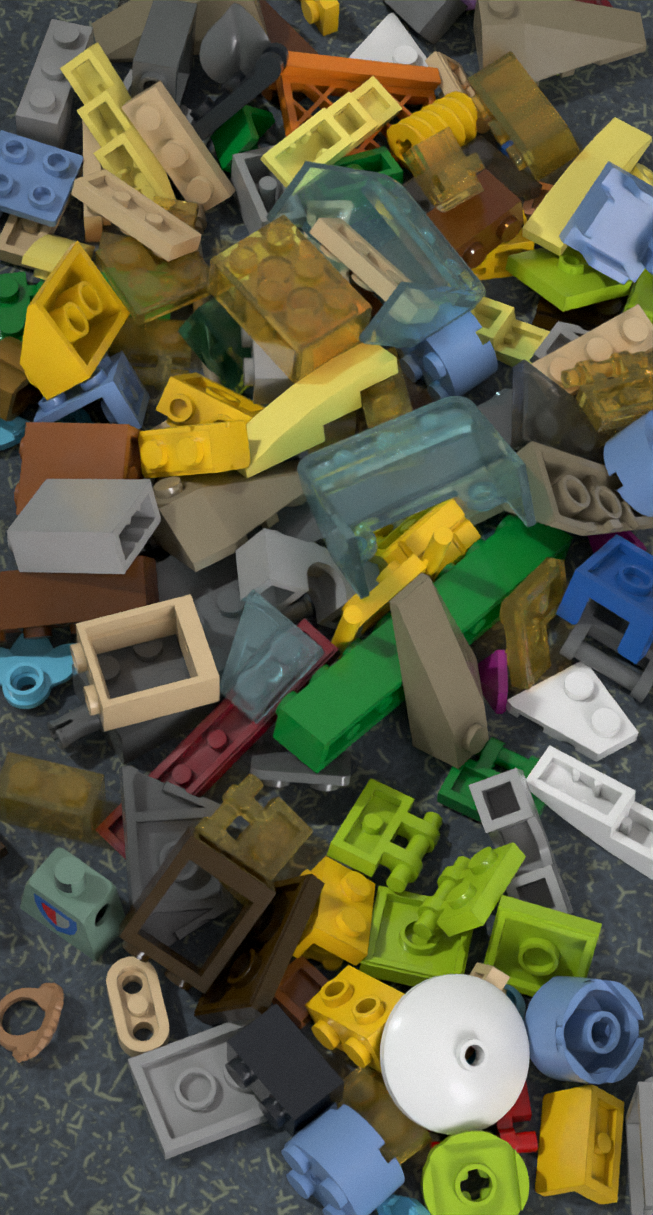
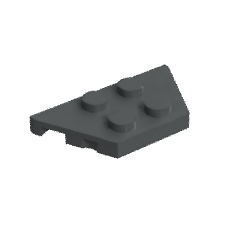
[119,766,234,946]

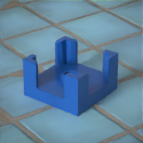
[556,534,653,664]

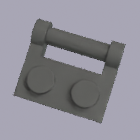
[559,599,653,703]

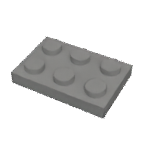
[128,1005,274,1160]

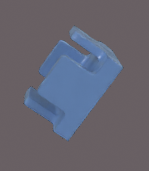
[559,161,653,285]

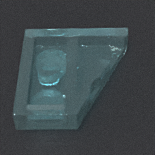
[220,589,325,725]

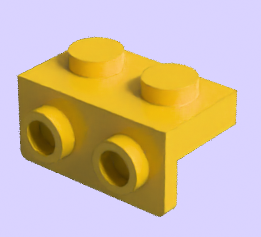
[293,856,376,966]

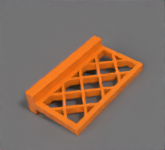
[269,51,449,171]

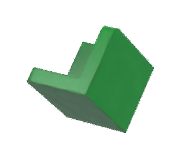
[211,105,275,173]

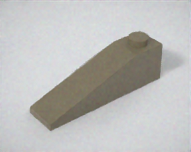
[473,0,647,93]
[153,458,339,572]
[389,573,489,769]

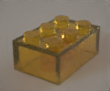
[209,214,372,384]

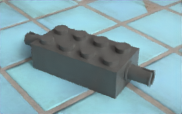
[47,577,313,765]

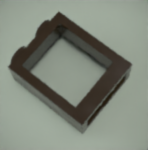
[119,825,276,994]

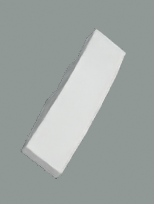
[526,745,653,880]

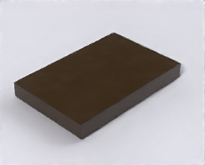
[194,874,325,1025]

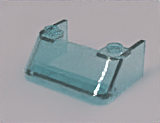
[266,161,486,348]
[297,396,536,599]

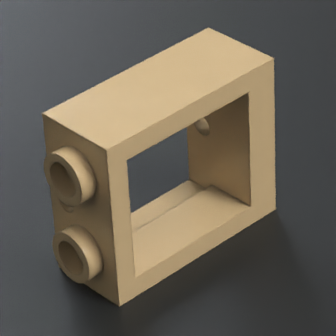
[70,594,220,732]

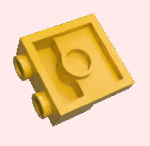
[156,372,265,427]

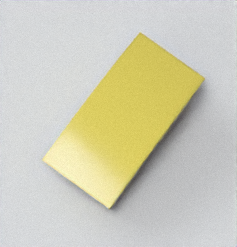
[21,234,95,280]

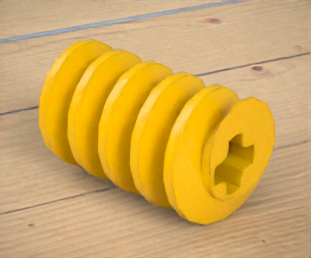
[386,91,478,173]

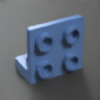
[0,130,83,227]
[33,351,150,429]

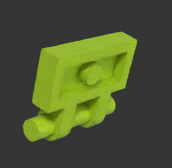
[327,778,443,893]
[413,842,526,939]

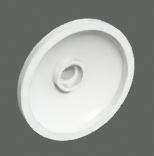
[380,974,530,1135]

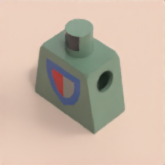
[20,847,125,962]

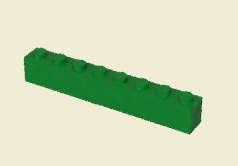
[273,514,573,774]

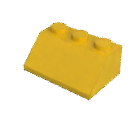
[20,240,130,400]

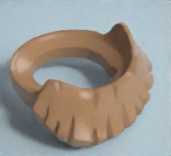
[0,983,64,1063]

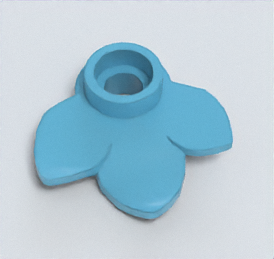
[0,633,75,709]

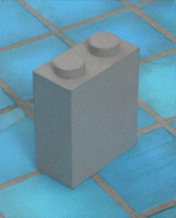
[7,479,161,574]

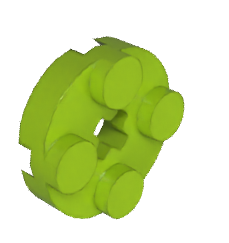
[420,1130,529,1215]

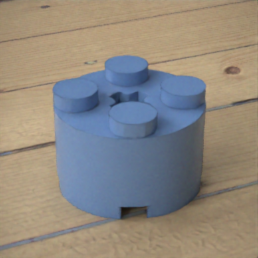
[395,298,498,408]
[604,410,653,517]
[522,976,644,1085]
[281,1102,405,1215]

